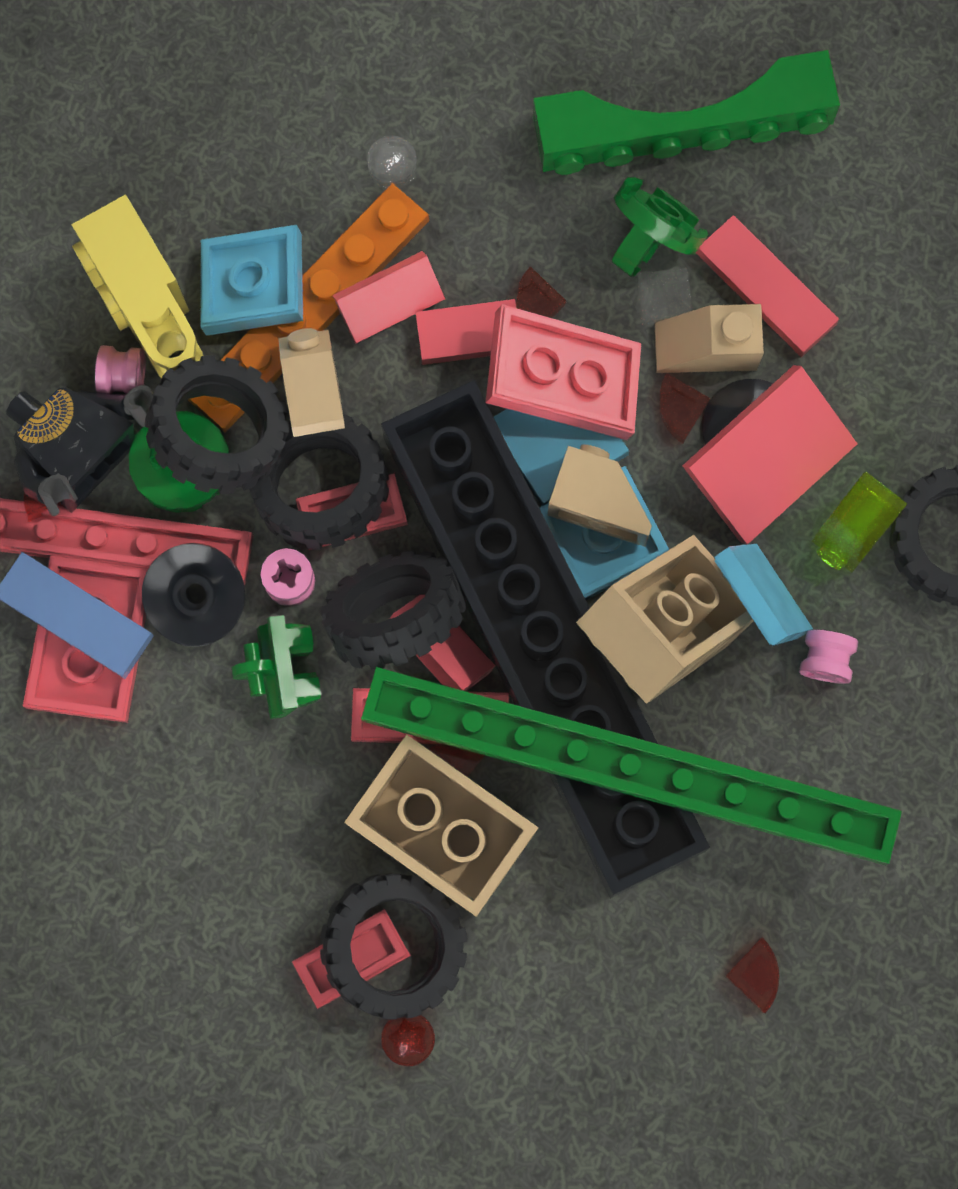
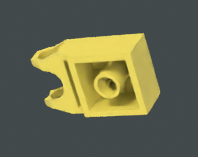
[71,195,204,379]

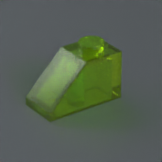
[812,471,907,573]

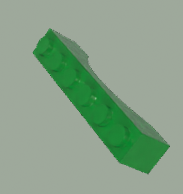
[533,50,840,175]

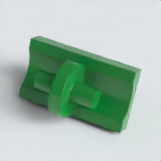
[231,615,321,719]

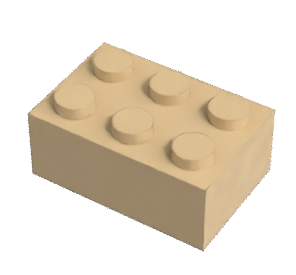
[576,535,754,704]
[344,734,539,917]

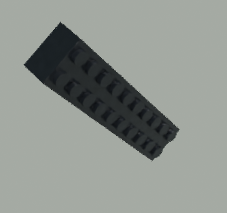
[381,380,710,899]

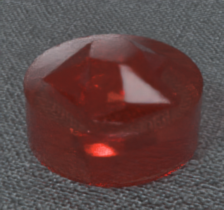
[381,1015,435,1066]

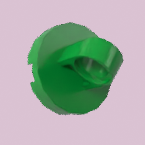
[612,177,708,278]
[129,411,230,513]

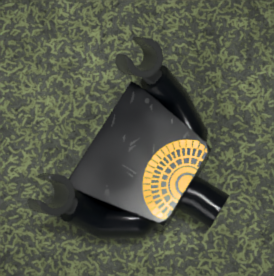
[6,385,153,516]

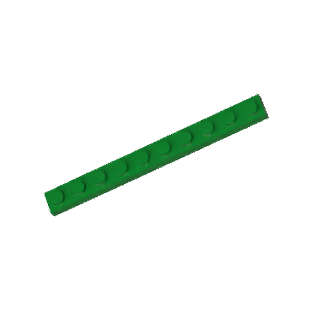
[361,667,902,866]

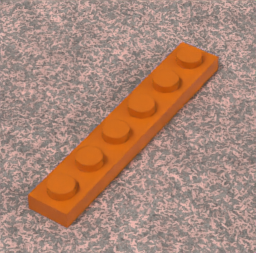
[188,183,429,433]

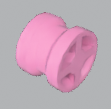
[95,345,146,394]
[261,548,315,606]
[799,630,858,684]

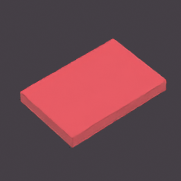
[486,304,641,440]
[682,365,858,544]
[23,555,148,723]

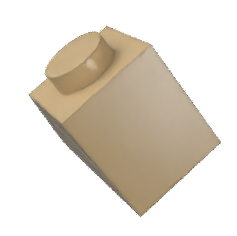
[655,304,764,373]
[278,328,345,437]
[548,445,652,547]

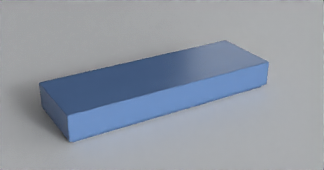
[0,552,154,679]

